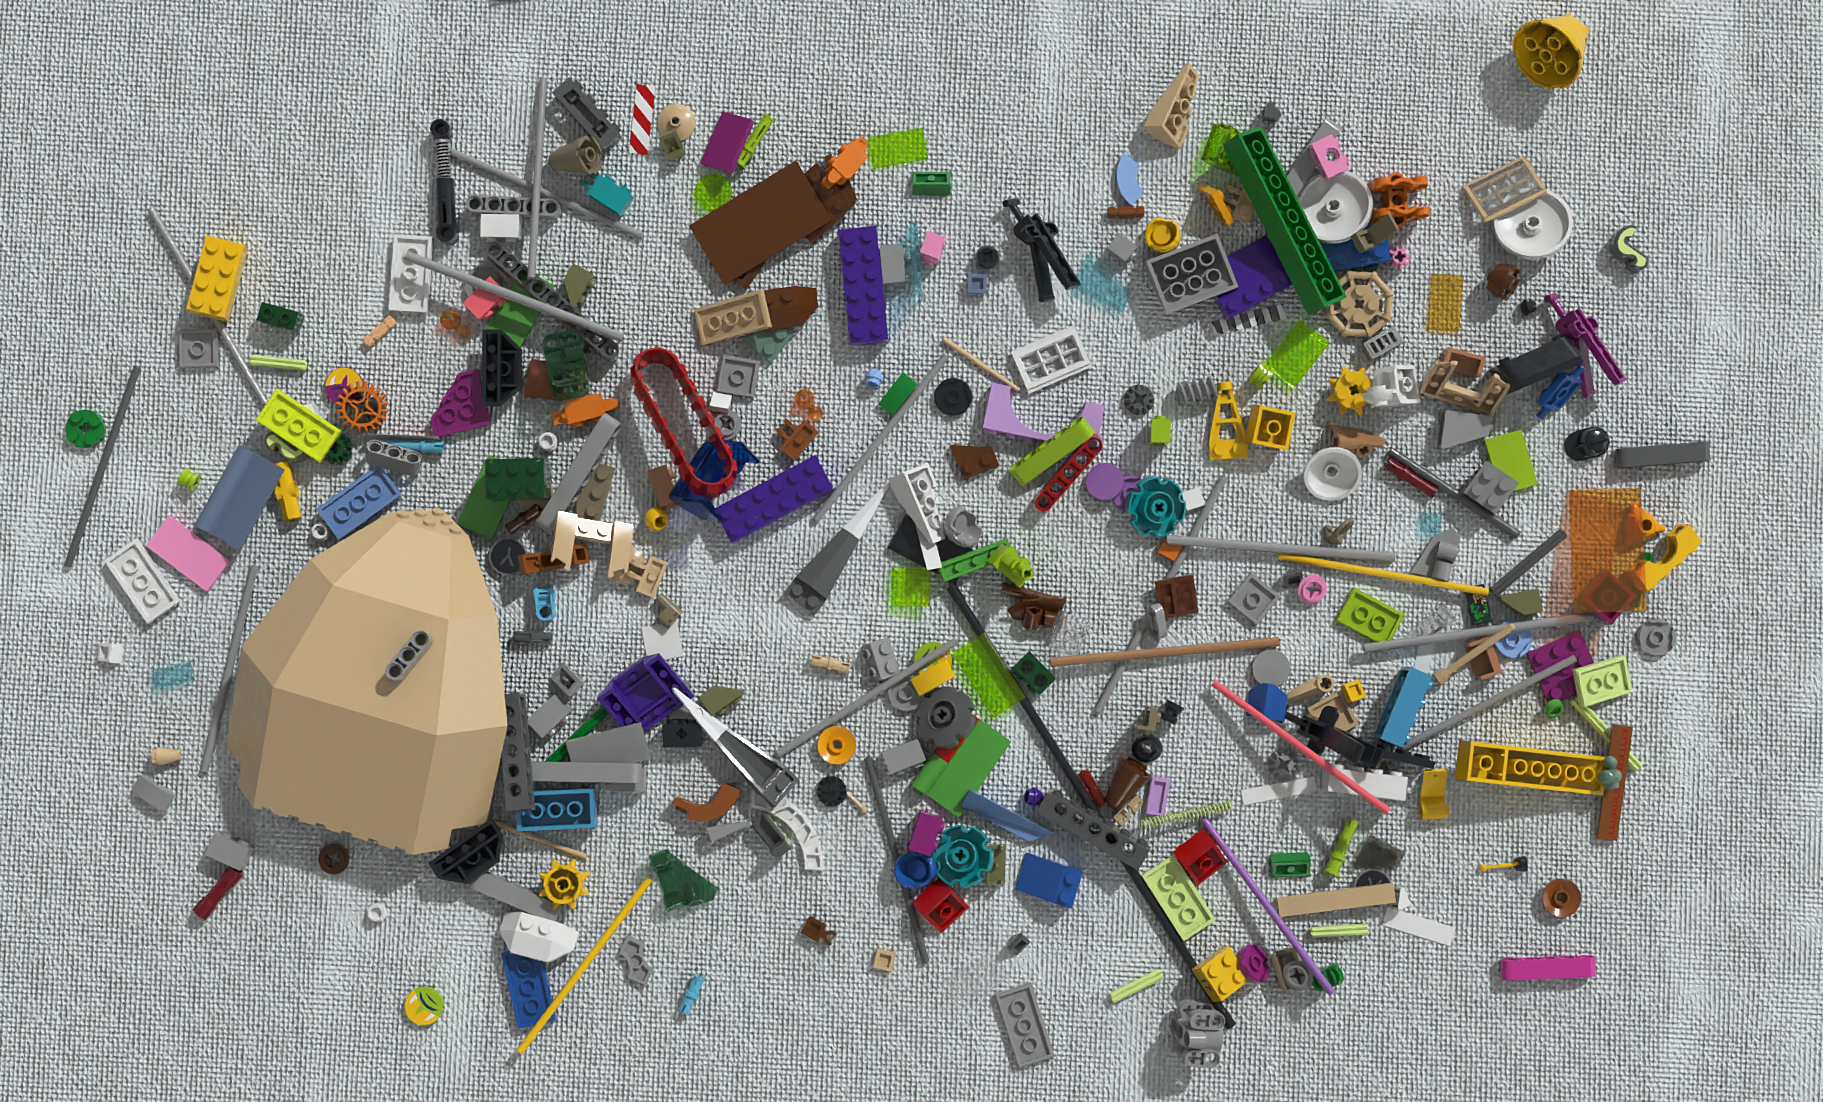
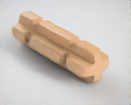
[363,316,396,347]

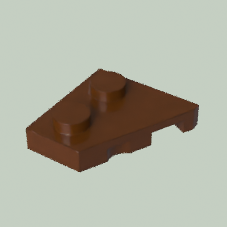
[950,445,999,480]

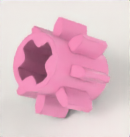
[1389,246,1411,271]

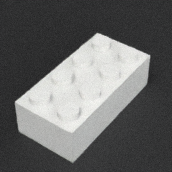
[1321,763,1408,801]

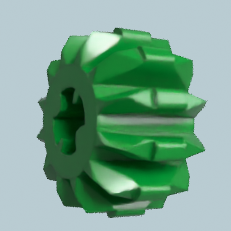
[1312,964,1344,992]

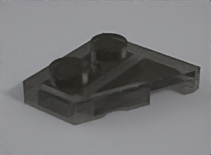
[1352,834,1405,870]

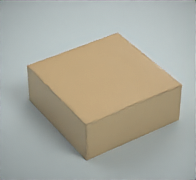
[873,948,896,972]

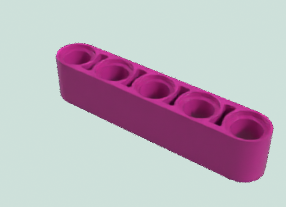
[1500,955,1596,980]

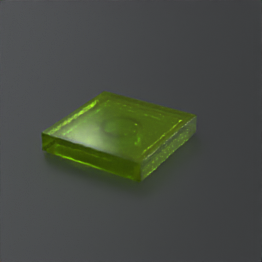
[891,568,931,607]

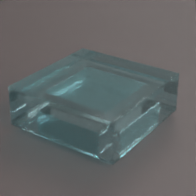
[1420,513,1442,533]

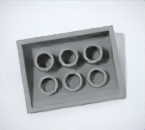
[1144,234,1238,315]

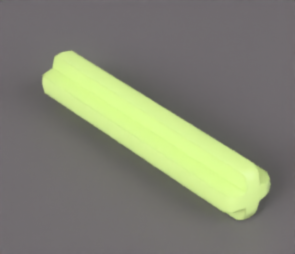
[250,355,307,371]
[1310,924,1368,938]
[1110,969,1164,1003]

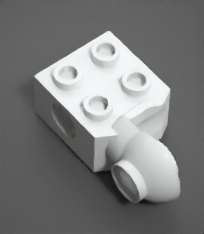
[1361,365,1420,408]

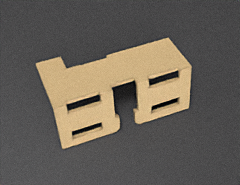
[1112,794,1145,826]

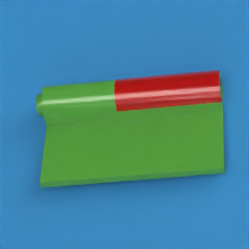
[911,713,1011,818]

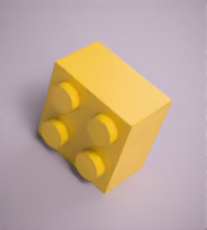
[1244,404,1296,450]
[1191,946,1248,1002]

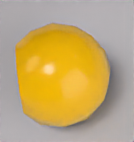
[644,507,669,531]

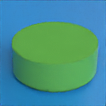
[1543,699,1564,718]

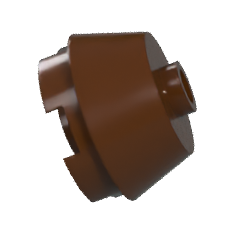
[1486,264,1522,301]

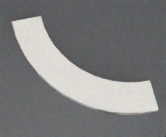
[750,789,823,871]

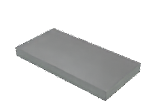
[566,722,651,763]
[994,982,1055,1069]

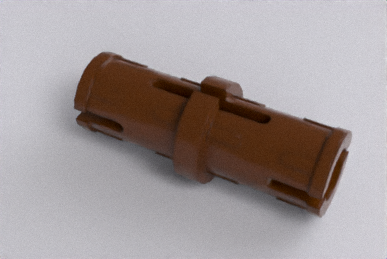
[505,504,542,534]

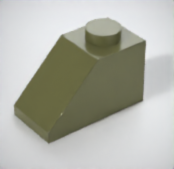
[1496,589,1543,618]

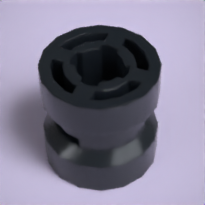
[1160,700,1184,725]

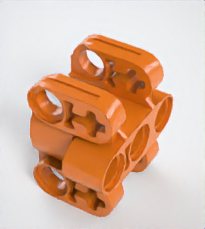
[1367,172,1430,228]

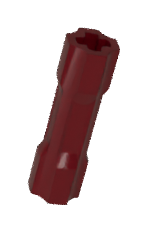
[192,866,244,920]

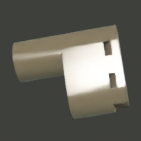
[654,593,683,628]

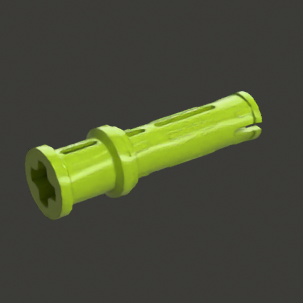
[736,114,774,169]
[1323,818,1359,877]

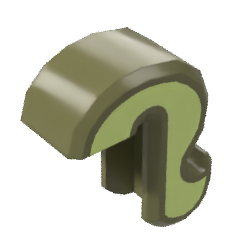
[264,432,310,463]

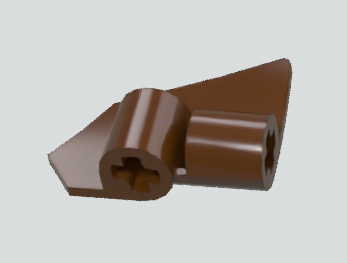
[1007,598,1066,630]

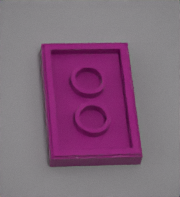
[700,111,754,174]

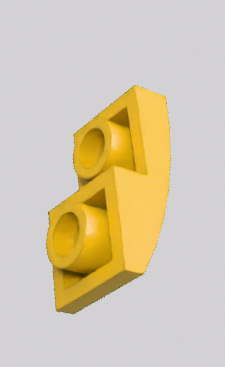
[910,660,955,696]

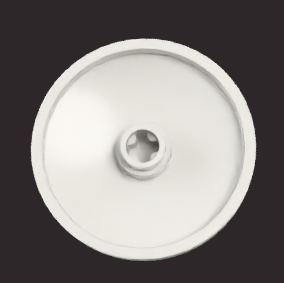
[1297,171,1373,244]
[1493,187,1573,260]

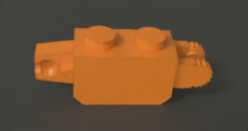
[821,136,869,189]
[552,394,620,428]

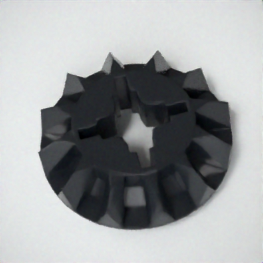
[1132,734,1163,762]
[816,776,847,807]

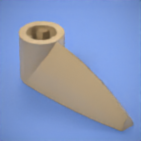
[1287,675,1335,703]

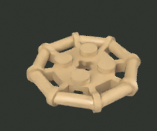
[1324,270,1394,339]

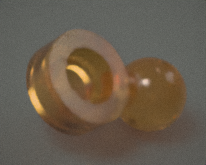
[440,309,471,340]
[795,389,823,421]

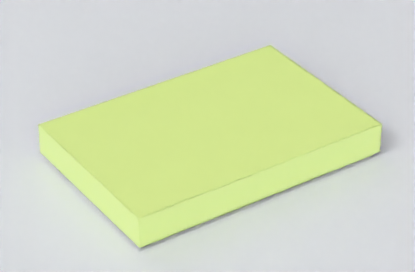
[1573,655,1632,708]

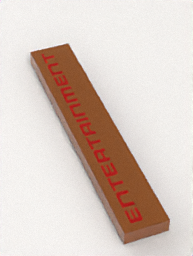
[1596,724,1633,841]

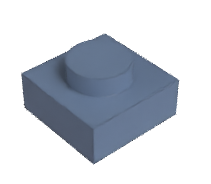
[967,274,987,294]

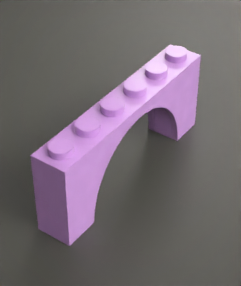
[982,383,1105,449]

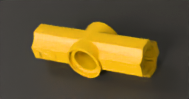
[275,461,302,521]

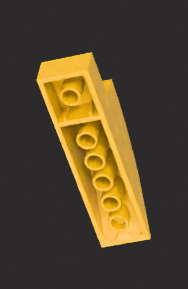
[1455,740,1606,796]

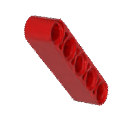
[1035,434,1103,512]

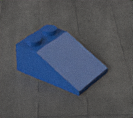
[1015,852,1083,909]

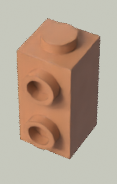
[648,465,682,510]

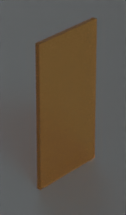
[1569,487,1647,613]

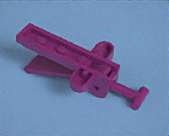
[1544,293,1627,398]

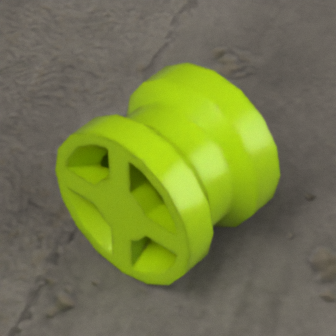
[177,468,201,492]

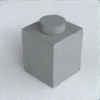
[1106,233,1137,264]

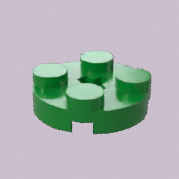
[65,410,106,448]

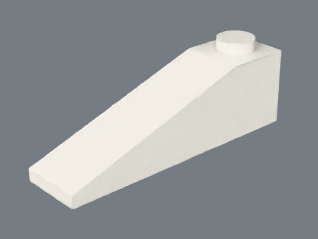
[888,463,945,544]

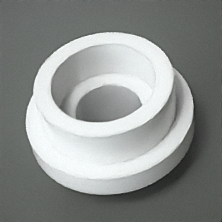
[311,522,331,541]

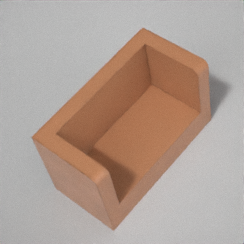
[1440,347,1486,379]
[1464,636,1503,680]

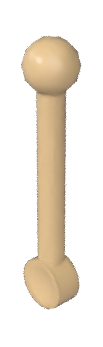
[847,791,868,814]

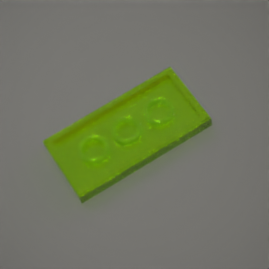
[952,632,1026,718]

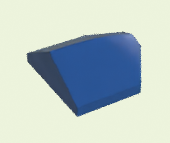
[1246,683,1288,721]

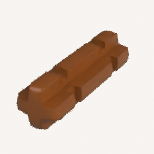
[1107,206,1145,218]

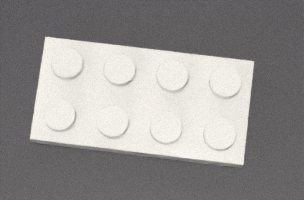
[388,234,433,313]
[104,539,181,624]

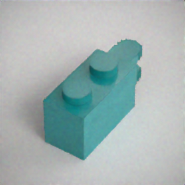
[579,174,634,218]

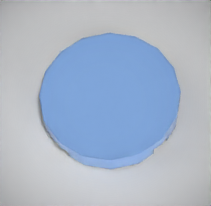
[1494,620,1532,658]

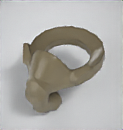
[1324,518,1355,545]

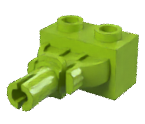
[987,543,1034,588]

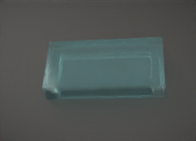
[151,661,195,689]

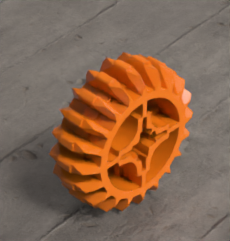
[336,381,389,433]

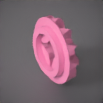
[1297,574,1327,604]

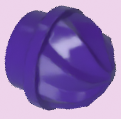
[1024,787,1044,807]

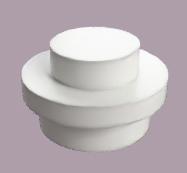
[538,432,558,452]
[367,903,387,923]

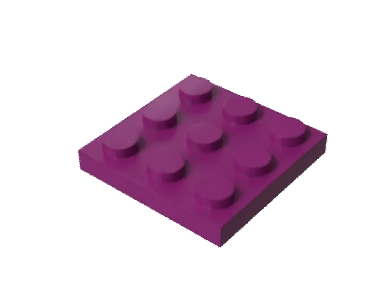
[1526,630,1594,703]

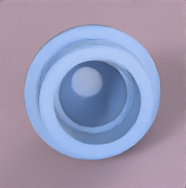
[864,369,883,388]

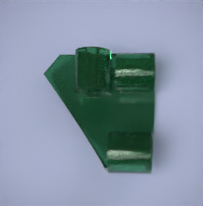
[649,849,719,912]

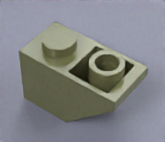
[564,263,596,310]
[699,685,745,716]

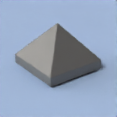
[1283,569,1303,589]
[1007,933,1030,955]

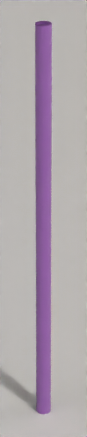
[1199,817,1335,996]

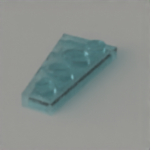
[906,222,923,301]

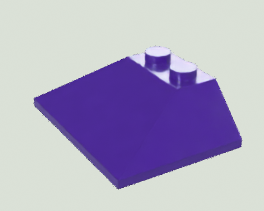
[597,653,694,732]

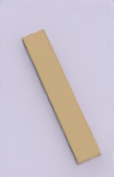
[1277,882,1396,917]

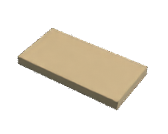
[694,289,772,347]

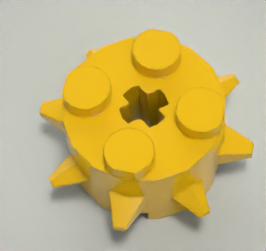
[1327,366,1373,416]
[539,859,589,910]

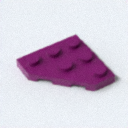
[430,369,492,437]

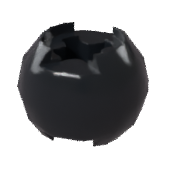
[975,245,999,269]

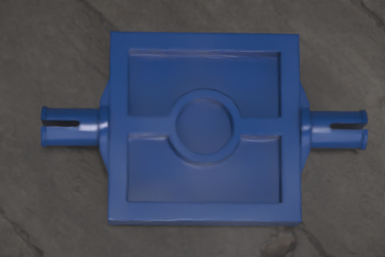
[1536,365,1585,420]

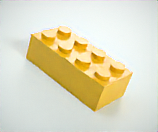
[186,235,248,322]

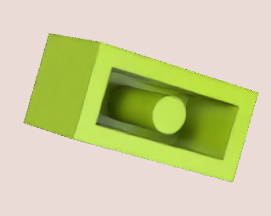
[1147,416,1171,446]

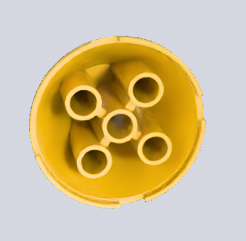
[1512,14,1589,89]

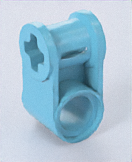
[533,584,556,622]

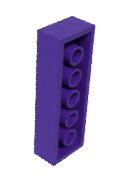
[838,226,889,346]
[714,455,834,544]

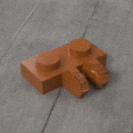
[775,419,819,461]

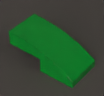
[879,372,918,416]

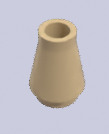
[151,747,181,766]

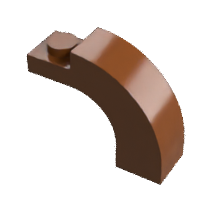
[517,544,590,575]
[672,782,742,821]

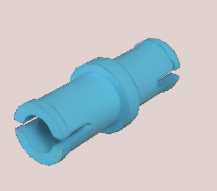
[678,974,705,1014]

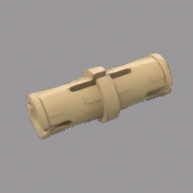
[810,654,850,675]

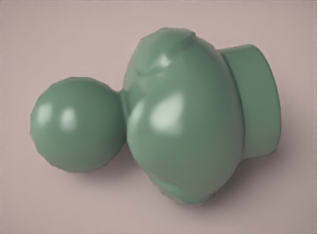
[1597,756,1622,789]

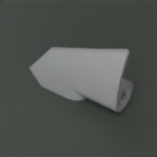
[1412,528,1460,581]

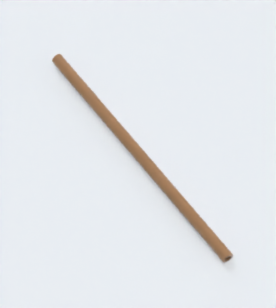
[1050,637,1280,667]

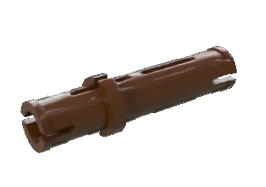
[1001,582,1059,601]

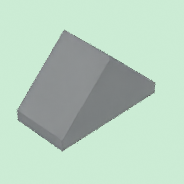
[550,663,585,696]

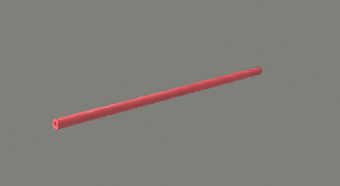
[1211,680,1391,814]

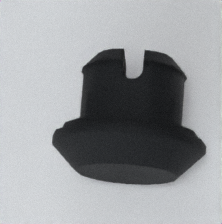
[1520,299,1537,316]

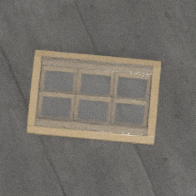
[1462,156,1547,223]

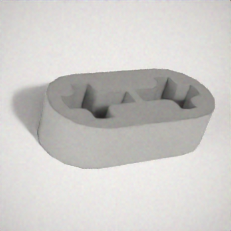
[1147,603,1167,640]

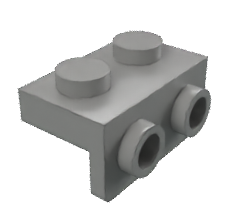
[861,637,900,682]

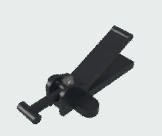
[1002,198,1081,303]
[1275,705,1386,769]

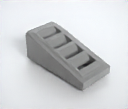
[1361,325,1404,361]
[706,821,749,842]

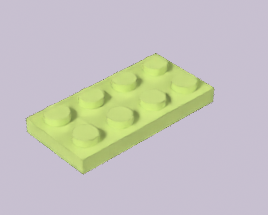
[1141,854,1216,941]

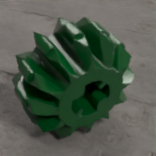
[324,433,354,465]

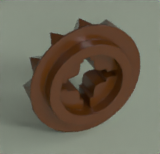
[318,843,350,874]

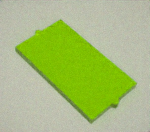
[867,128,928,169]

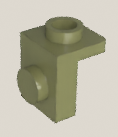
[658,128,686,162]

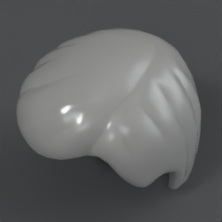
[944,506,982,547]

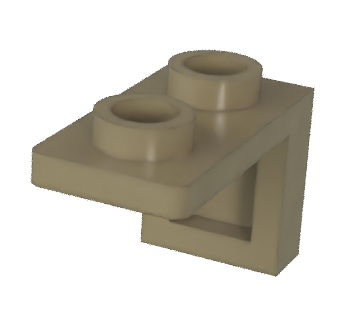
[1350,214,1399,253]

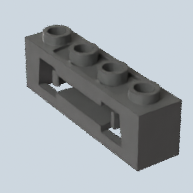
[552,77,622,153]

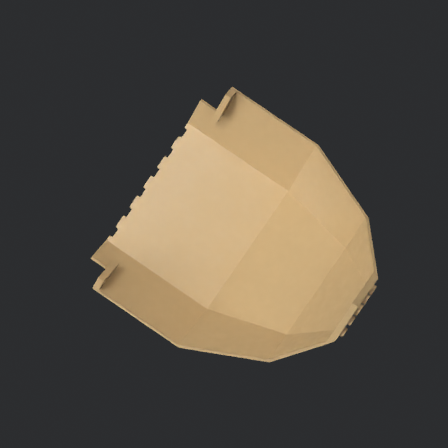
[226,508,508,855]

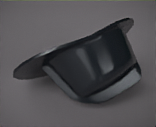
[1564,427,1610,461]

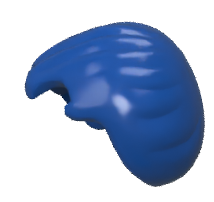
[893,852,937,888]

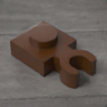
[801,915,837,945]

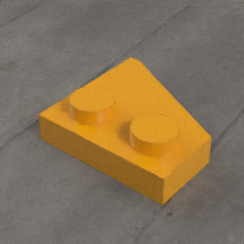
[1198,184,1235,226]

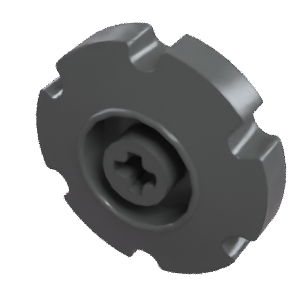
[916,686,976,749]

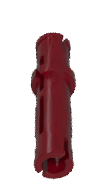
[1383,458,1438,499]

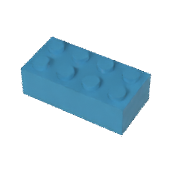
[1373,667,1433,748]
[515,787,598,832]

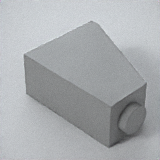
[1437,410,1493,450]

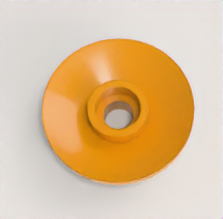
[818,726,856,764]

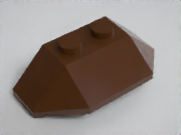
[762,286,819,332]

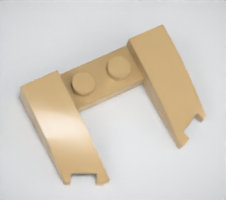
[1419,361,1510,416]
[550,511,634,579]

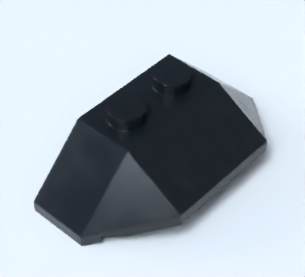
[482,329,523,406]
[428,818,503,884]

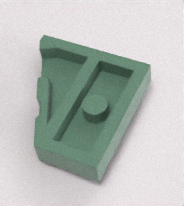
[742,328,795,363]

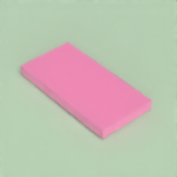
[146,515,232,592]

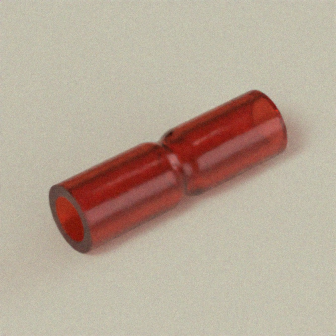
[1078,768,1107,807]

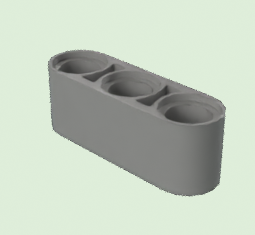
[365,440,422,476]
[385,630,433,682]

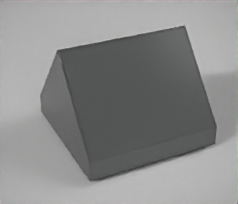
[1262,101,1282,122]

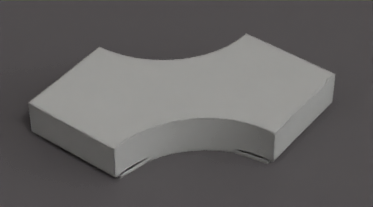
[619,934,654,986]

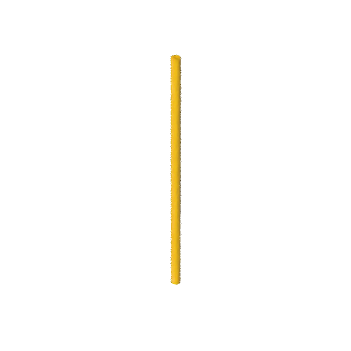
[1277,553,1489,596]
[516,877,652,1054]

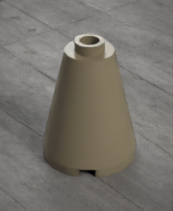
[548,136,603,174]

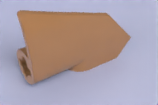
[1327,424,1386,457]

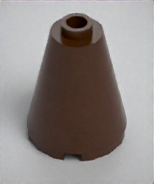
[1105,754,1153,810]

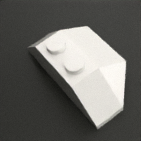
[499,912,579,963]

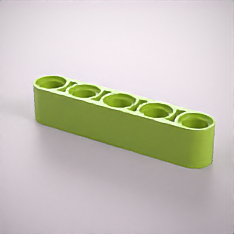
[1009,416,1095,486]

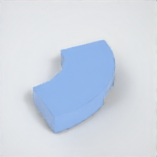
[1116,154,1144,206]

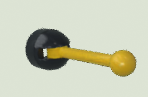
[1479,856,1528,872]

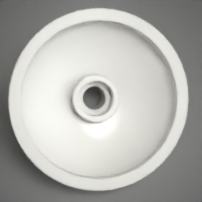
[1303,447,1362,501]

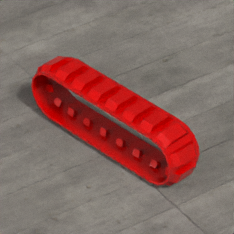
[630,347,737,498]

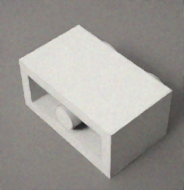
[480,214,522,244]

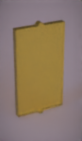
[1427,273,1464,333]

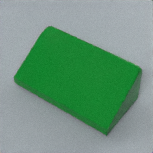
[912,172,950,195]
[1270,852,1311,878]

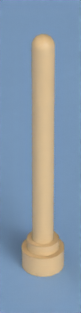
[1433,623,1515,685]

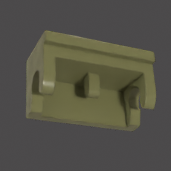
[986,844,1006,885]

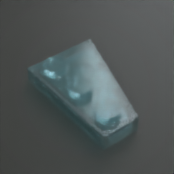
[1075,252,1132,312]

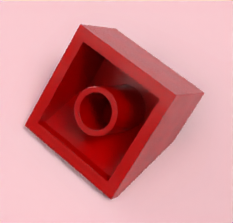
[1172,829,1228,886]
[912,878,969,933]

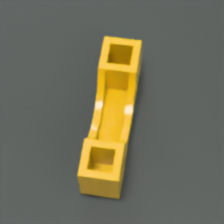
[1625,524,1702,591]

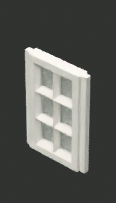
[1011,325,1092,394]

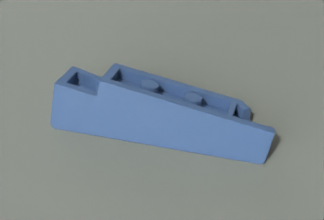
[961,789,1053,841]

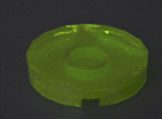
[694,173,733,212]

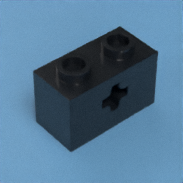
[662,719,703,748]

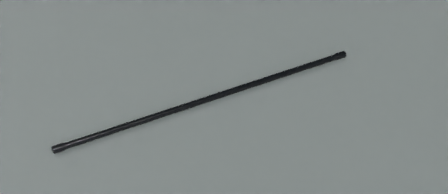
[946,583,1236,1030]

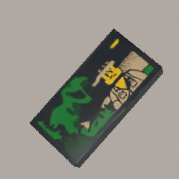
[1465,584,1492,625]

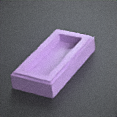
[1144,776,1170,817]

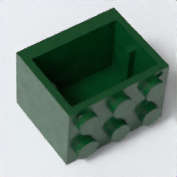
[485,458,552,501]

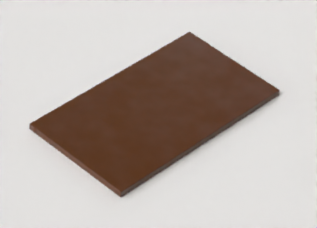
[689,160,832,285]

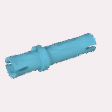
[385,439,445,454]

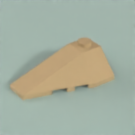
[1143,63,1199,149]

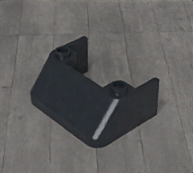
[1489,334,1585,396]

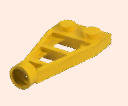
[1208,382,1248,460]

